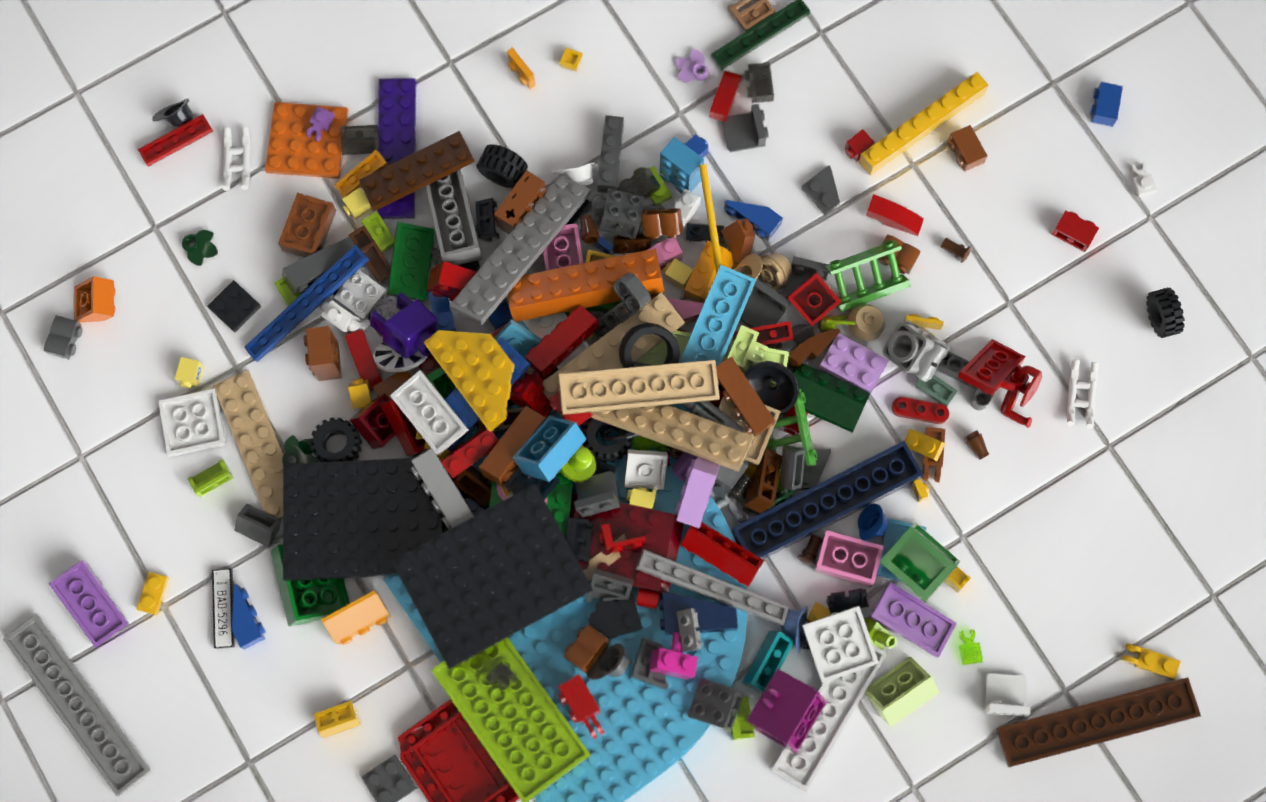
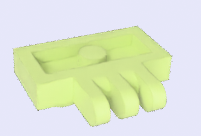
[727,325,768,369]

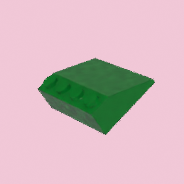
[271,544,350,627]

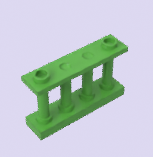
[824,240,911,312]
[766,389,817,474]

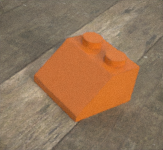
[74,276,116,323]

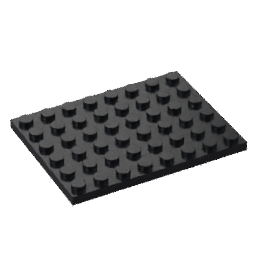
[283,458,443,581]
[392,484,593,669]

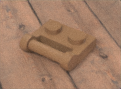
[727,0,776,32]

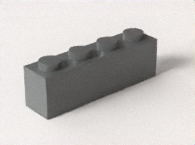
[597,115,624,193]
[282,236,355,295]

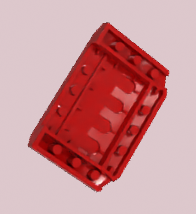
[398,699,520,802]

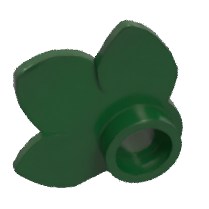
[182,230,218,266]
[282,435,319,464]
[765,488,794,511]

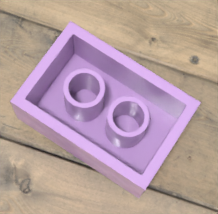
[819,333,889,396]
[675,457,720,528]

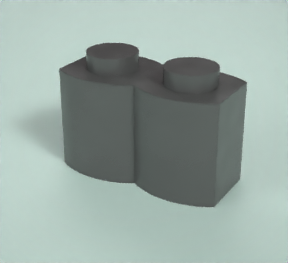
[43,315,83,360]

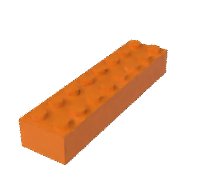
[508,248,665,322]

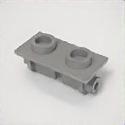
[677,608,703,652]

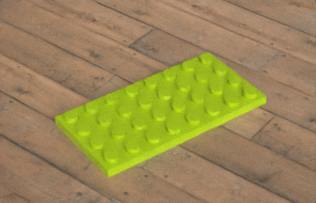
[431,638,591,802]

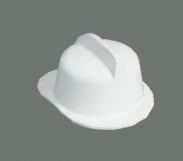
[551,162,596,186]

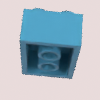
[659,137,704,193]
[512,416,586,482]

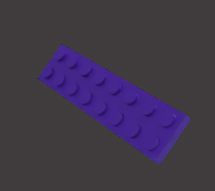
[377,78,416,219]

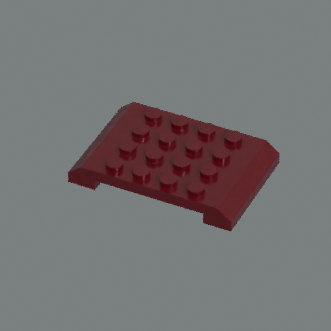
[569,493,684,594]

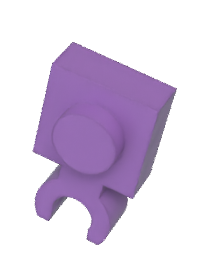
[306,106,335,141]

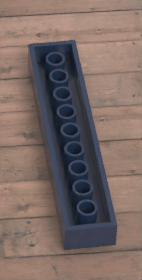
[731,440,924,559]

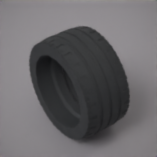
[619,323,680,368]

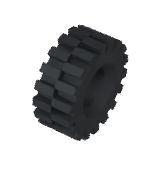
[1146,287,1185,338]

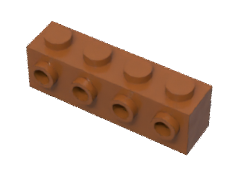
[716,356,775,437]
[479,406,546,486]

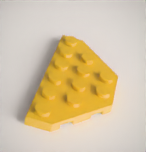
[423,330,515,432]

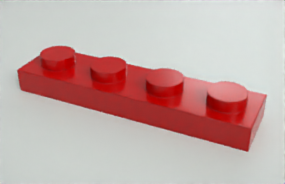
[138,114,213,167]

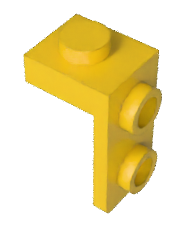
[903,314,944,330]

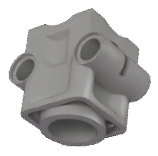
[882,320,951,382]

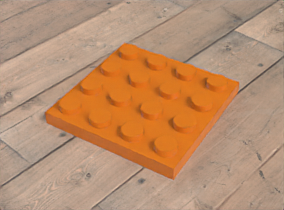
[265,102,348,179]

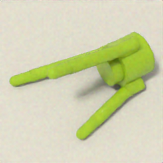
[820,315,857,343]

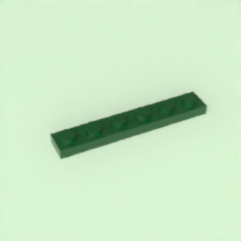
[711,0,810,71]

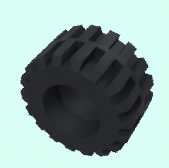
[476,144,528,188]
[310,417,362,462]
[583,417,632,463]

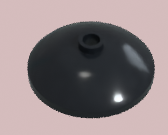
[744,361,799,414]

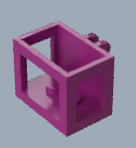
[746,669,827,754]

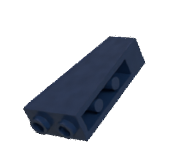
[659,593,738,635]

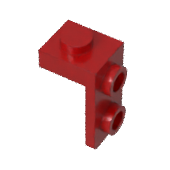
[510,380,552,418]
[598,523,646,553]

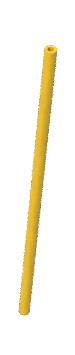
[699,164,735,341]

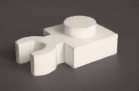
[1131,162,1157,197]

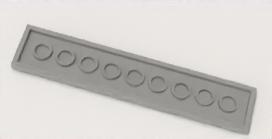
[449,175,591,326]
[3,614,152,797]

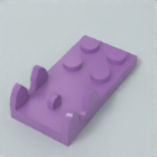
[49,560,130,648]
[868,582,957,658]

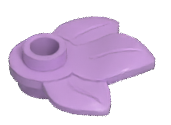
[676,49,709,82]

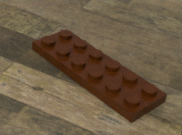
[359,131,475,211]

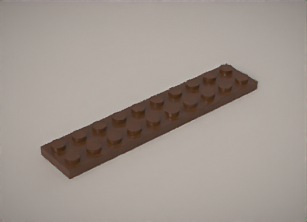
[996,677,1201,768]

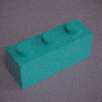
[742,631,795,693]

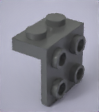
[722,104,769,152]
[740,280,790,328]
[574,471,620,517]

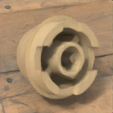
[758,253,792,290]
[848,304,885,341]

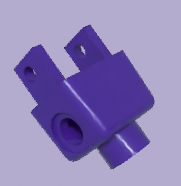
[370,292,437,358]

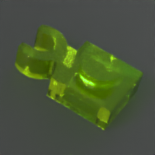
[959,629,983,666]

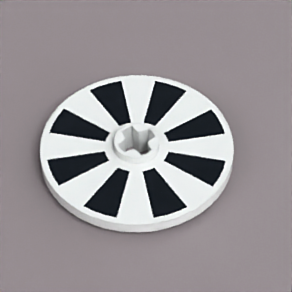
[373,341,428,372]

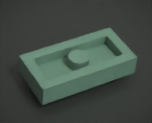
[914,375,958,407]

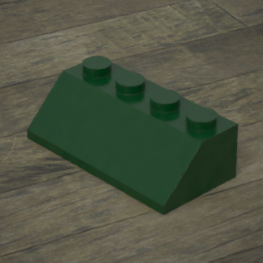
[794,363,870,433]

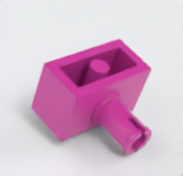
[649,632,698,680]

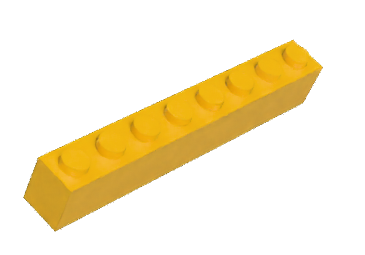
[859,72,989,176]

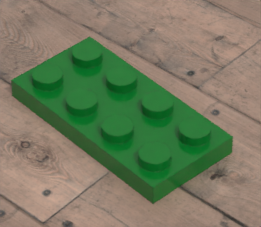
[387,222,435,302]

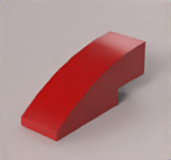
[709,71,742,122]
[866,194,924,236]
[345,329,382,391]

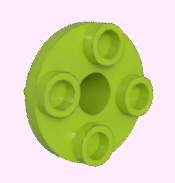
[559,445,596,483]

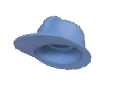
[781,606,808,653]

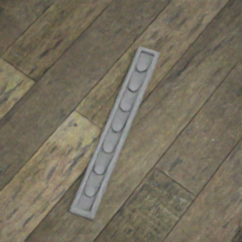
[636,549,789,626]

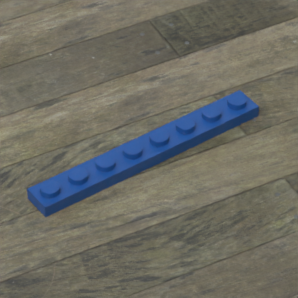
[244,245,369,362]

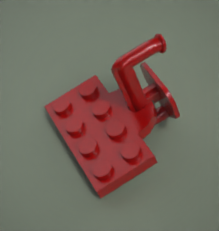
[958,339,1043,428]

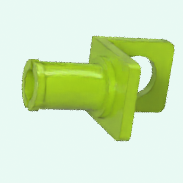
[863,616,897,650]

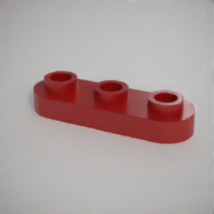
[891,397,949,424]

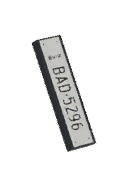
[212,568,235,649]

